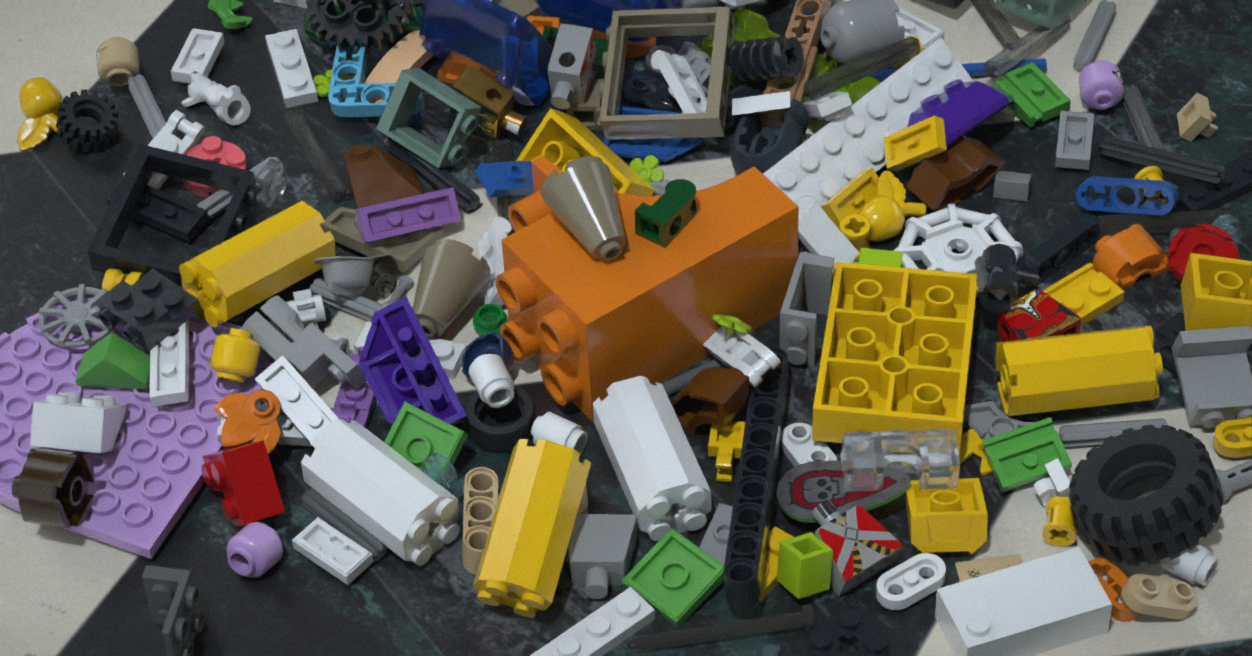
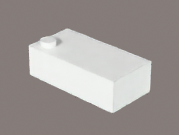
[935,547,1112,656]

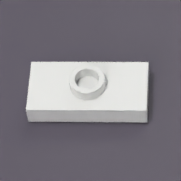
[292,517,374,585]

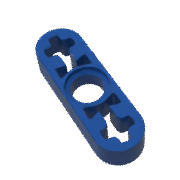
[1076,176,1178,215]

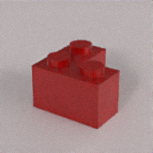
[201,440,285,526]

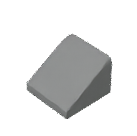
[993,171,1032,202]

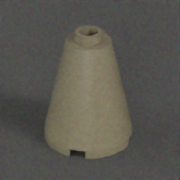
[540,156,626,261]
[413,239,491,338]

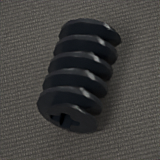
[728,36,804,83]

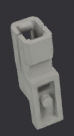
[242,295,367,390]

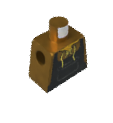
[448,65,527,143]

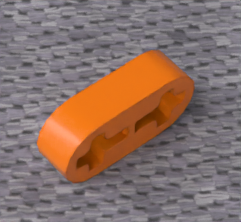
[1088,558,1140,622]

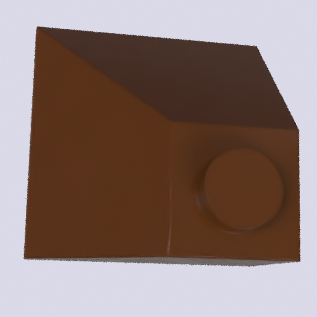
[343,145,424,209]

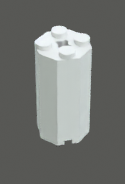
[593,375,711,541]
[301,419,460,566]

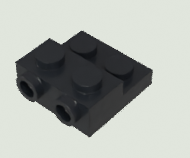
[96,269,202,351]

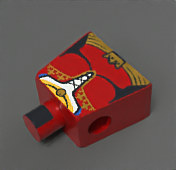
[997,289,1081,342]

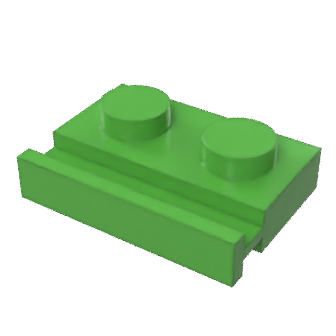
[992,62,1071,127]
[981,417,1072,493]

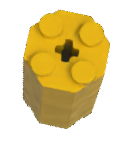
[179,201,335,328]
[995,326,1163,416]
[473,439,591,618]

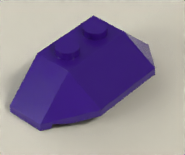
[907,79,1015,164]
[359,297,468,426]

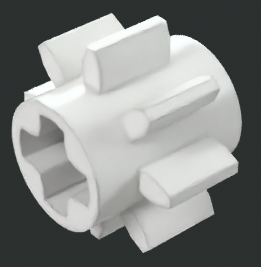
[286,289,326,330]

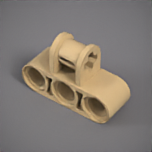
[462,467,499,575]

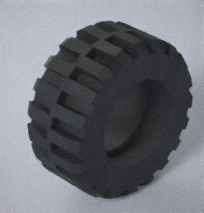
[1069,425,1224,566]

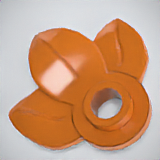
[214,389,281,454]

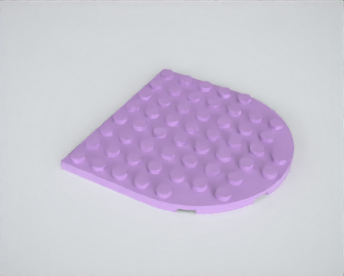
[0,297,273,559]

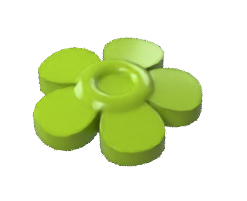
[313,69,350,97]
[630,155,664,185]
[712,314,752,337]

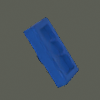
[475,161,534,197]

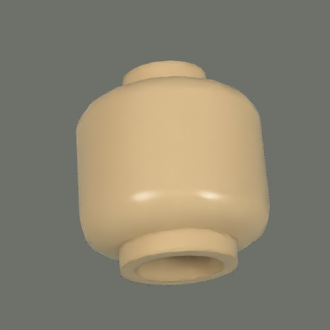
[96,36,140,87]

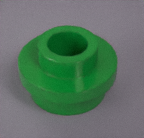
[473,304,508,336]

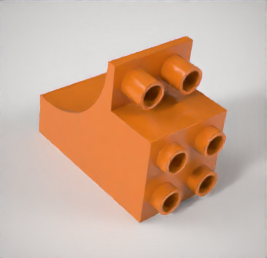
[495,156,799,422]

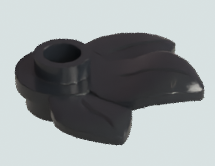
[621,70,675,111]

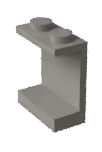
[780,252,835,367]
[1171,326,1252,428]

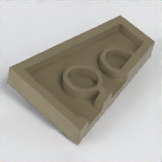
[320,207,444,273]

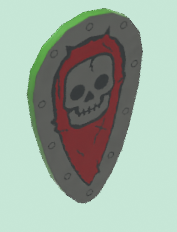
[776,460,911,523]

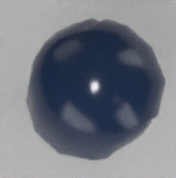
[462,331,514,382]

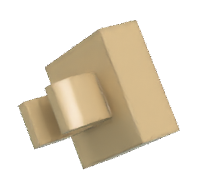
[1177,93,1218,142]

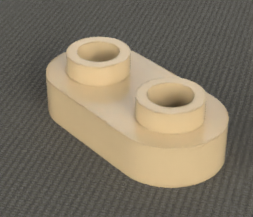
[1121,574,1197,619]

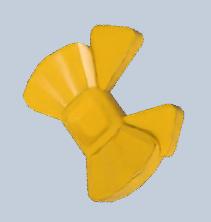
[953,429,993,476]

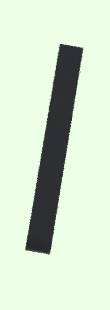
[724,347,789,610]

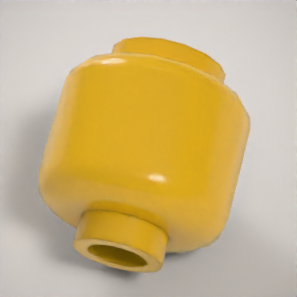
[210,328,261,383]

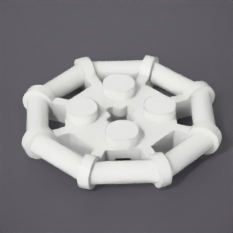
[893,204,1023,297]

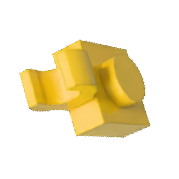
[708,421,745,482]

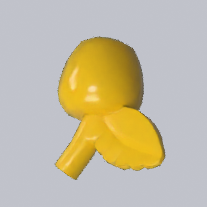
[17,77,63,151]
[858,171,926,242]

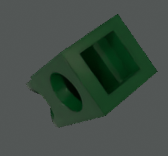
[635,179,696,248]

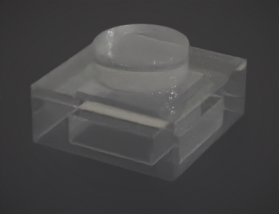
[255,158,287,208]

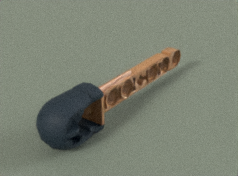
[730,0,832,175]

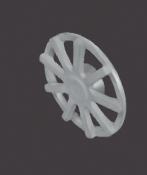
[39,284,114,348]

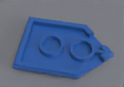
[603,106,705,162]

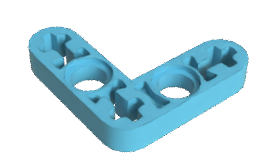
[328,45,425,117]

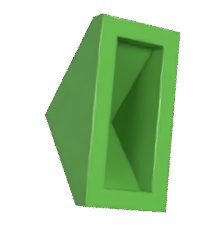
[75,332,150,389]

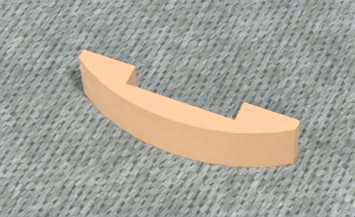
[359,24,460,104]

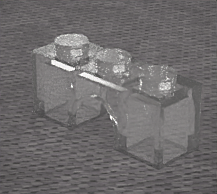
[841,429,960,491]

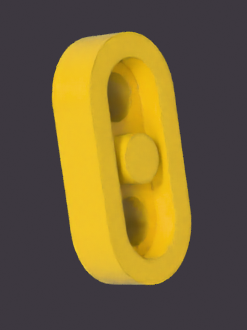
[1213,418,1252,458]

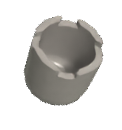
[820,0,905,64]

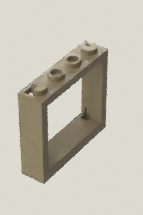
[596,7,735,140]

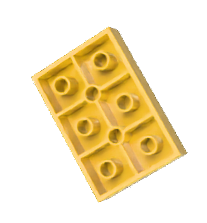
[812,262,977,454]

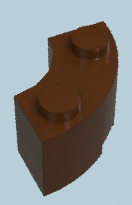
[906,135,1005,210]
[671,367,749,436]

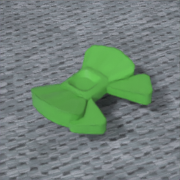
[208,0,252,29]

